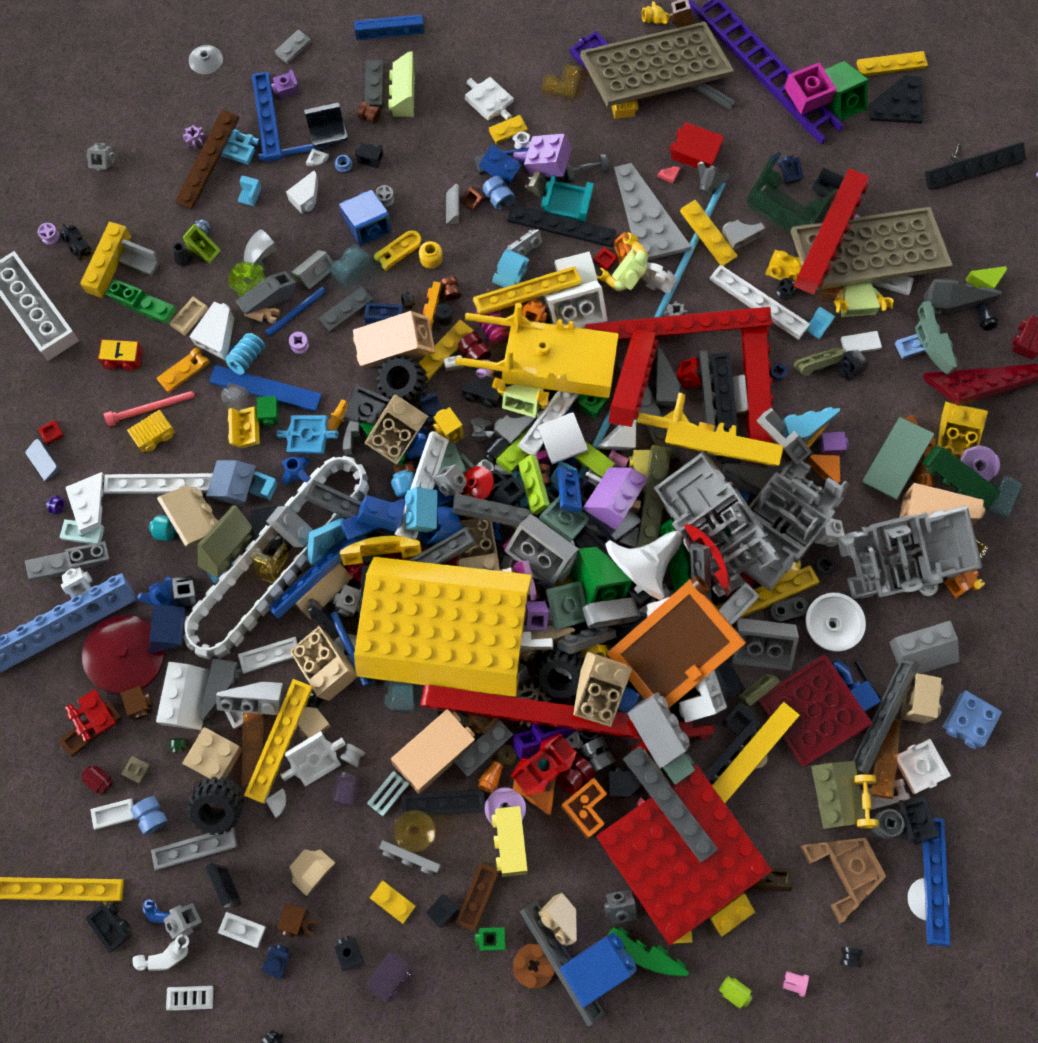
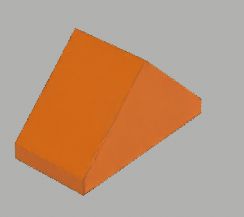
[806,454,840,483]

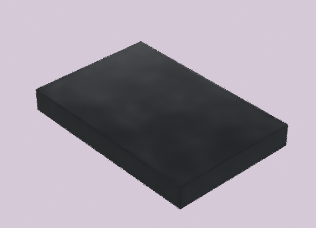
[205,863,242,908]

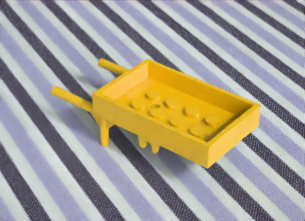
[455,303,618,398]
[636,393,783,466]

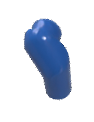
[831,660,854,686]
[143,899,170,924]

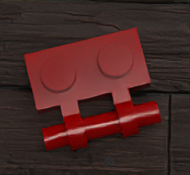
[65,689,117,742]

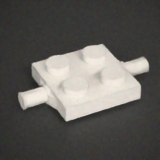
[465,77,514,121]
[280,731,346,786]

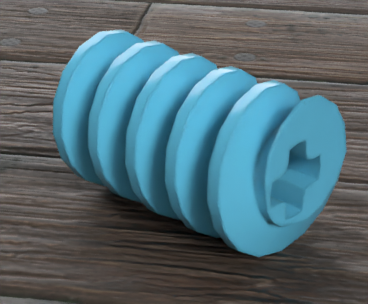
[226,333,265,375]

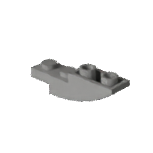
[25,541,109,581]

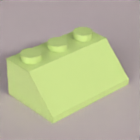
[389,52,415,117]

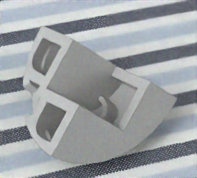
[244,229,277,279]

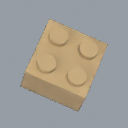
[901,673,943,724]
[182,727,243,780]

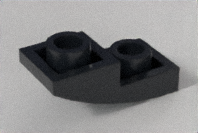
[307,598,339,638]

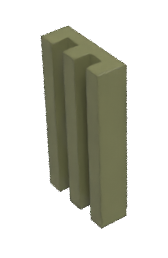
[738,673,780,706]

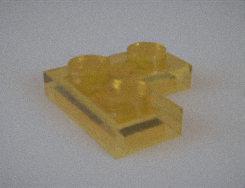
[541,64,582,99]

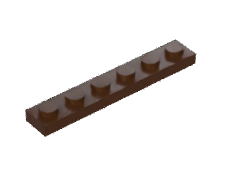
[175,109,240,210]

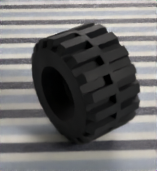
[376,355,428,405]
[535,645,585,701]
[186,777,244,835]

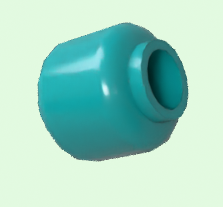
[149,515,179,541]

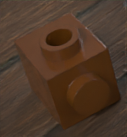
[670,0,694,28]
[120,686,153,720]

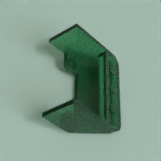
[747,152,838,234]

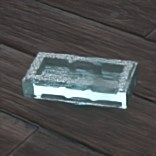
[989,475,1022,517]

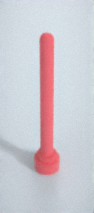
[104,391,195,427]

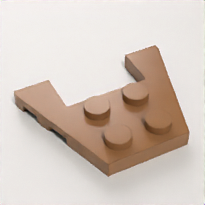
[800,838,886,923]

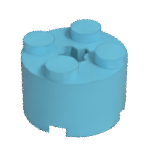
[492,249,530,288]

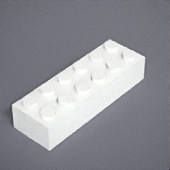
[0,251,79,361]

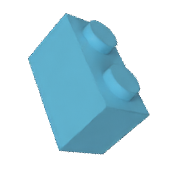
[405,487,437,533]

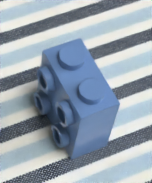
[942,691,1002,749]

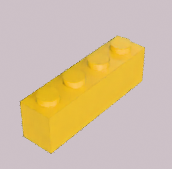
[80,222,131,298]

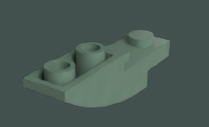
[915,301,958,375]

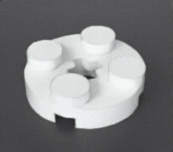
[642,263,676,293]

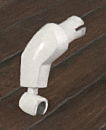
[133,934,189,971]

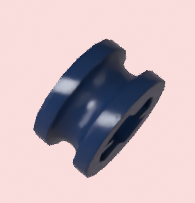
[769,363,787,381]

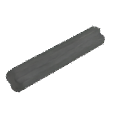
[691,83,735,109]

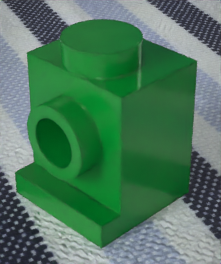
[576,394,607,419]
[475,927,505,951]

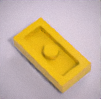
[489,115,528,144]
[370,880,416,924]

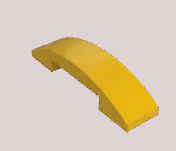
[340,536,422,566]

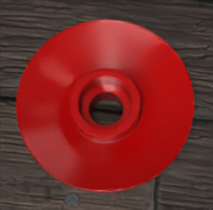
[461,466,494,500]

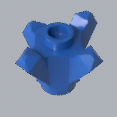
[406,428,429,460]
[281,457,311,485]
[137,577,175,606]

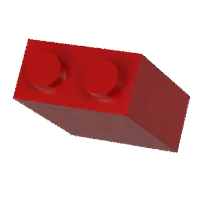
[669,122,725,169]

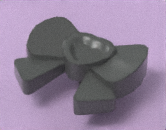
[470,418,494,441]

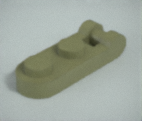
[793,348,845,376]

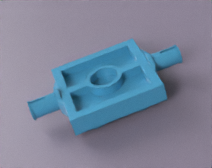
[277,415,339,454]

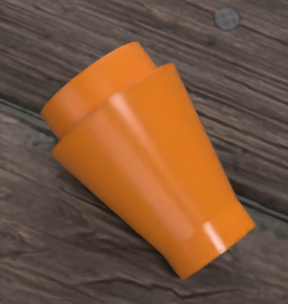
[478,761,503,793]

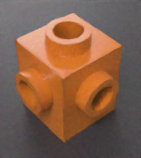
[522,300,548,323]

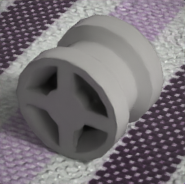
[376,185,394,207]
[340,743,365,767]

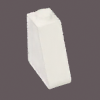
[189,302,234,360]

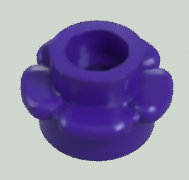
[46,495,65,514]

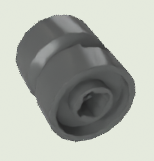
[580,736,617,773]
[871,809,904,839]

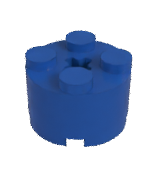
[419,506,463,545]

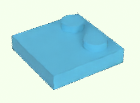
[307,518,345,565]

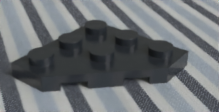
[869,76,923,124]

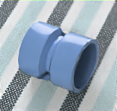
[482,175,515,210]
[130,796,168,836]

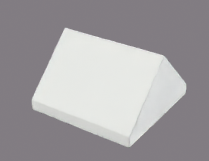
[596,420,636,451]

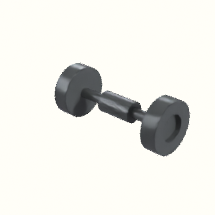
[565,153,609,182]

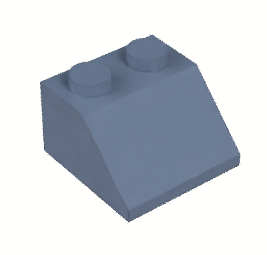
[206,460,256,507]

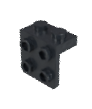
[304,102,348,148]

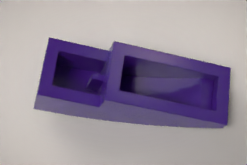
[512,723,577,760]

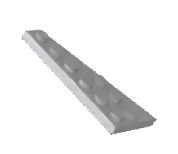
[614,163,691,261]

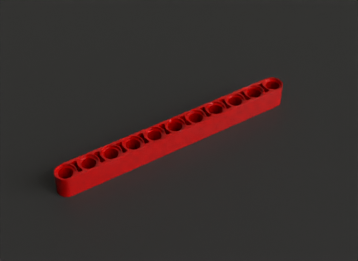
[420,685,641,738]

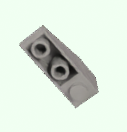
[216,682,283,715]

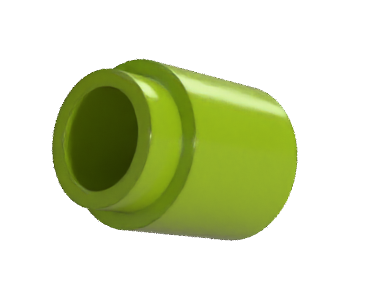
[719,976,752,1009]

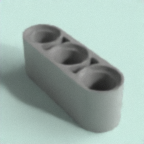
[582,597,640,629]

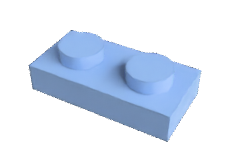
[895,334,926,359]

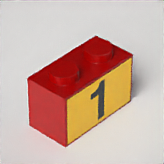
[98,339,143,371]

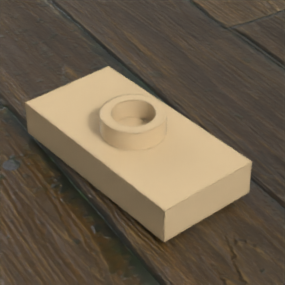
[169,297,208,336]

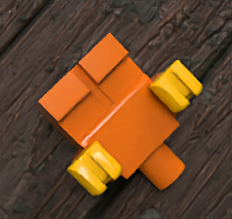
[944,570,985,598]

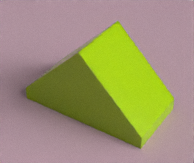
[183,224,221,263]
[966,266,1007,289]

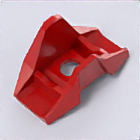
[511,733,577,796]

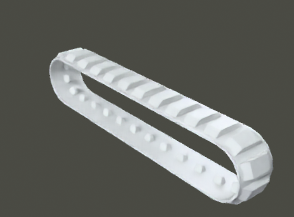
[183,456,369,660]

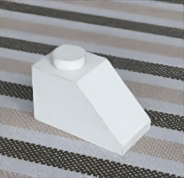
[286,171,318,214]

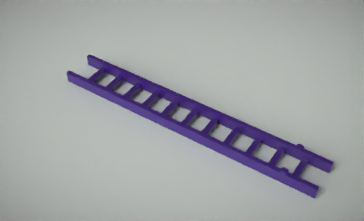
[689,0,844,144]

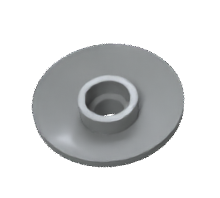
[189,45,223,74]

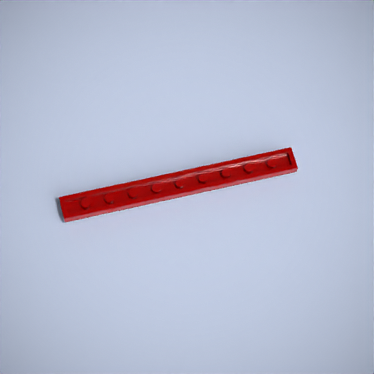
[585,307,772,341]

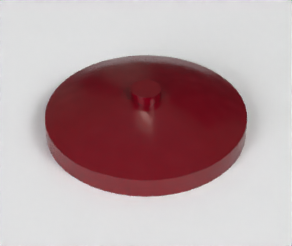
[82,615,165,695]

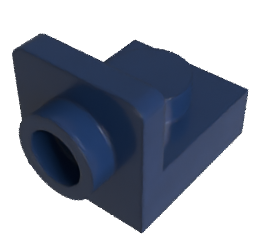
[777,155,803,183]
[419,393,442,424]
[261,944,292,979]

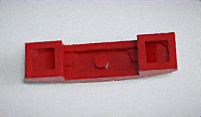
[684,524,731,596]

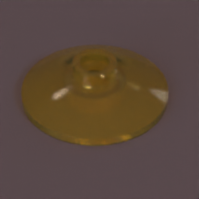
[393,810,435,852]

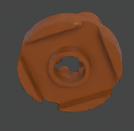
[513,944,555,988]

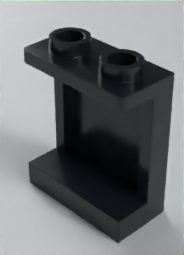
[581,500,641,544]

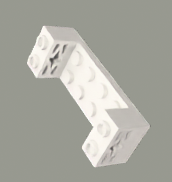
[647,597,727,722]

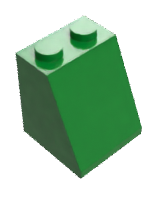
[825,61,868,121]
[570,547,632,605]

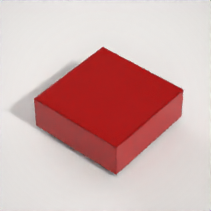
[593,247,618,271]
[38,420,64,446]

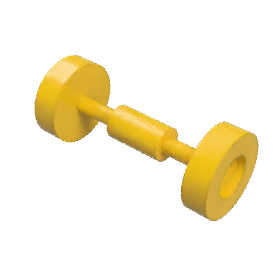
[854,775,879,828]

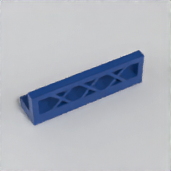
[354,14,424,40]

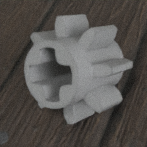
[664,301,688,316]

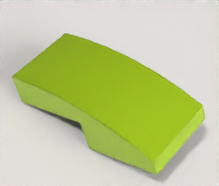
[573,442,615,479]

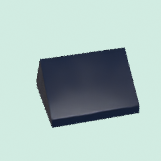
[148,604,186,654]

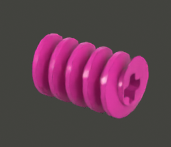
[475,311,510,344]

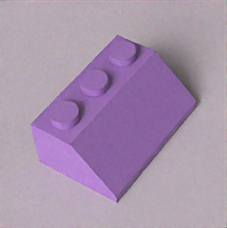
[583,467,648,530]

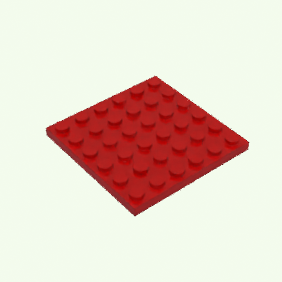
[596,765,772,945]

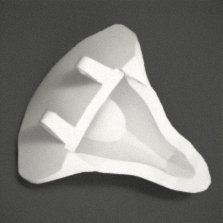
[606,531,682,600]

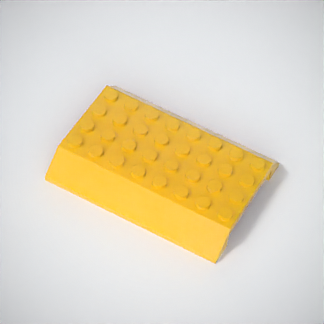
[354,557,532,697]

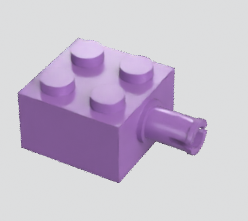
[513,134,572,177]

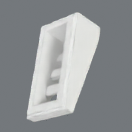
[166,986,214,1011]

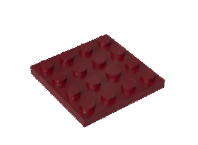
[759,654,873,767]

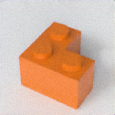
[561,778,607,839]

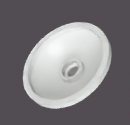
[805,593,866,652]

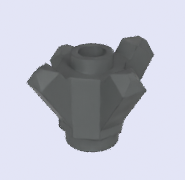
[698,162,730,194]

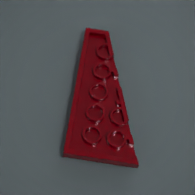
[923,364,1038,406]

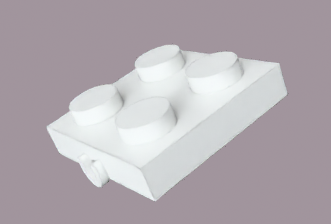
[893,739,951,794]

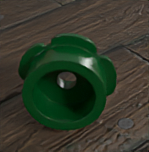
[167,738,188,752]

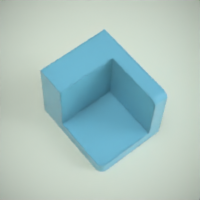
[238,176,262,206]
[806,307,835,340]
[249,471,278,501]

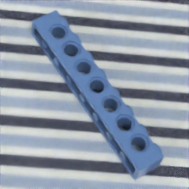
[0,573,136,673]

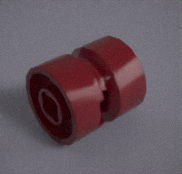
[457,331,492,360]
[556,756,595,795]

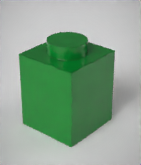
[257,396,279,427]

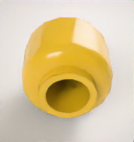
[419,241,443,269]

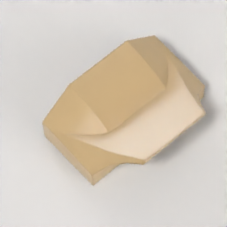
[289,849,336,896]

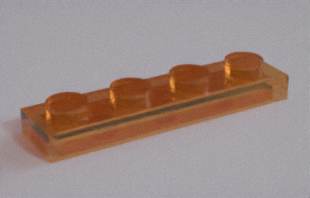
[241,712,264,788]
[871,719,902,799]

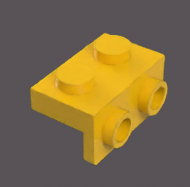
[765,250,802,281]
[228,407,260,448]
[709,892,755,937]

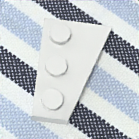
[66,472,104,534]

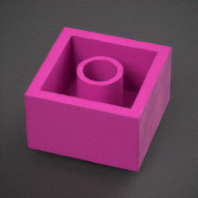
[784,62,837,115]

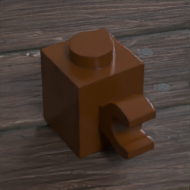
[277,903,319,938]

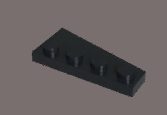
[342,384,391,425]

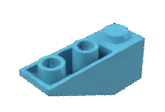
[782,407,840,442]

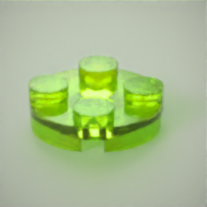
[228,262,266,297]

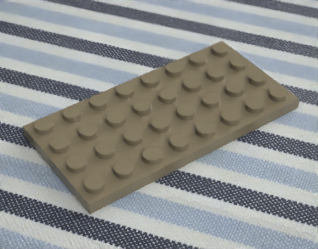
[580,22,734,107]
[791,207,953,290]

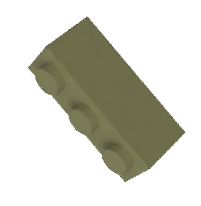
[198,505,254,578]
[811,761,866,829]

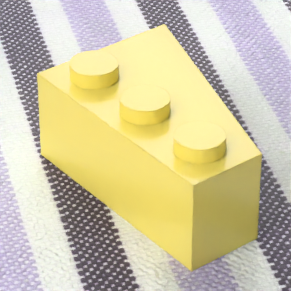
[492,806,527,877]

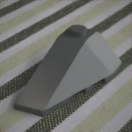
[924,279,1002,318]

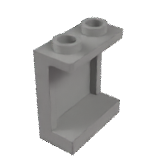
[756,408,811,465]

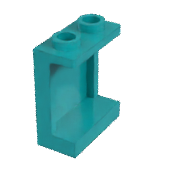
[541,175,594,222]

